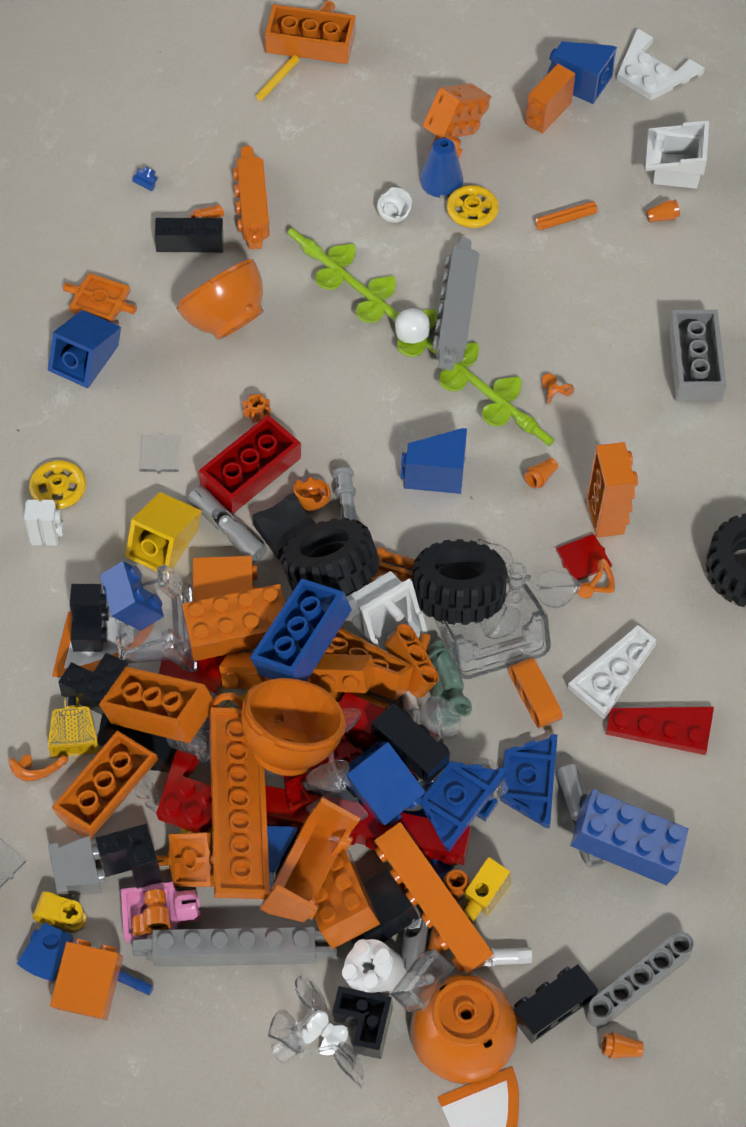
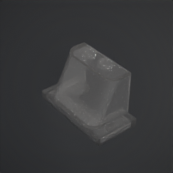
[115,564,197,673]

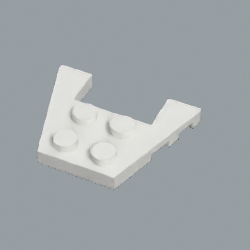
[617,29,705,100]

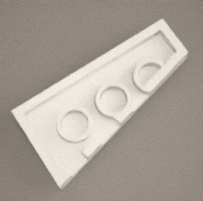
[568,625,656,719]

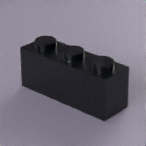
[155,218,224,253]
[371,703,450,784]
[513,964,598,1044]

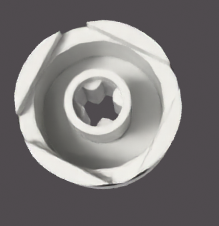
[342,939,407,997]

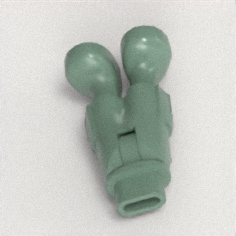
[427,640,472,727]

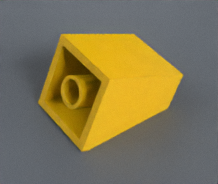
[125,492,202,576]

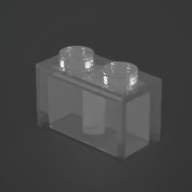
[390,949,454,1012]

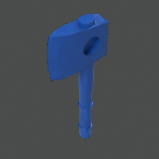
[17,922,154,996]

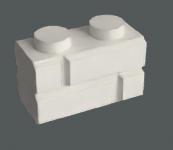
[24,500,64,546]

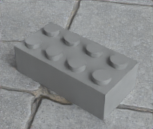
[668,310,726,401]

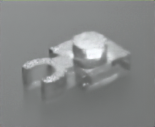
[134,777,165,813]

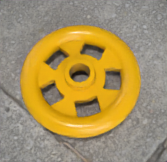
[446,185,499,228]
[29,460,86,509]

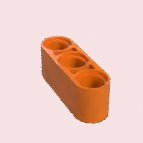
[384,624,439,698]
[508,657,563,728]

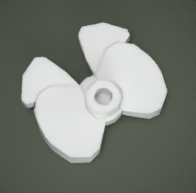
[302,1010,349,1055]

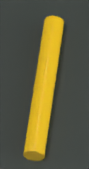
[256,55,300,101]

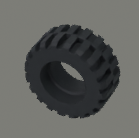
[705,513,746,607]
[281,518,380,596]
[412,539,507,625]

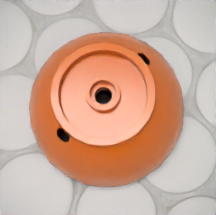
[176,259,264,340]
[241,678,346,776]
[409,974,518,1084]

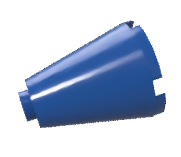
[420,138,463,198]

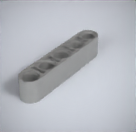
[586,932,694,1028]

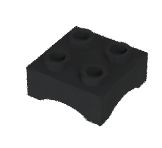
[252,493,316,560]

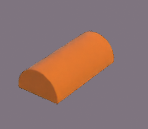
[52,730,158,839]

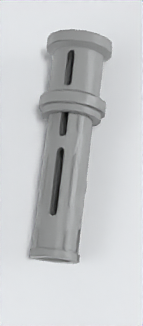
[332,467,357,520]

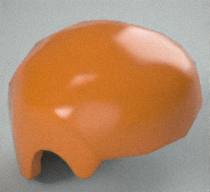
[293,477,331,511]

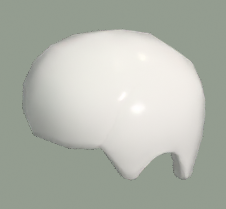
[377,187,412,223]
[395,308,430,344]

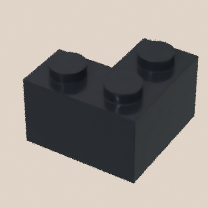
[70,584,110,652]
[58,653,129,716]
[95,823,162,889]
[332,986,393,1059]

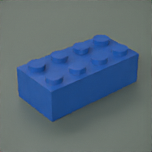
[250,579,352,681]
[570,789,689,886]

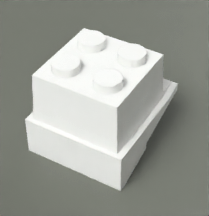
[645,121,709,189]
[351,571,428,652]

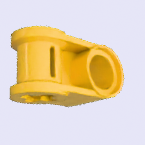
[32,891,87,932]

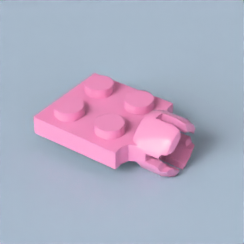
[121,882,201,943]

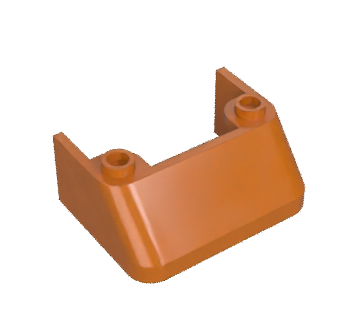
[260,797,360,922]

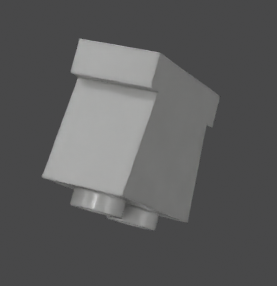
[48,836,105,899]

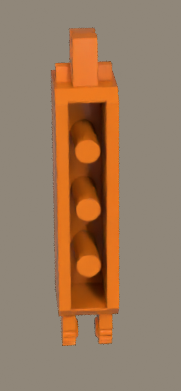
[233,145,270,249]

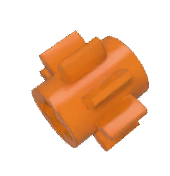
[243,393,271,423]

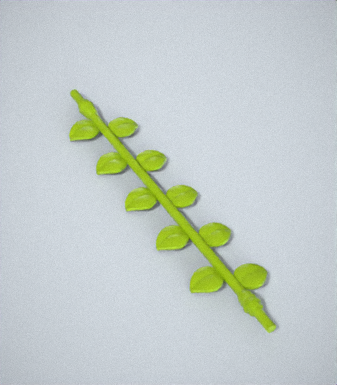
[287,228,555,447]

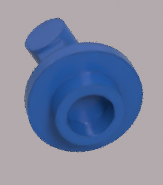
[132,166,158,191]

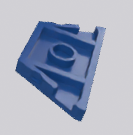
[500,734,558,828]
[420,761,507,852]

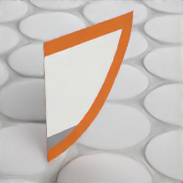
[437,1066,519,1127]

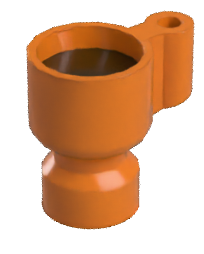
[132,889,171,936]

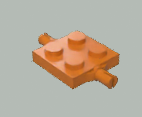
[63,273,137,323]
[157,832,214,887]

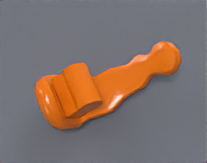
[9,754,69,781]

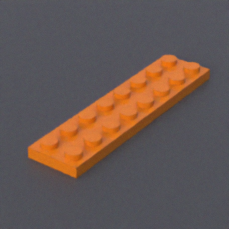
[209,707,270,899]

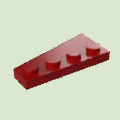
[606,707,714,755]

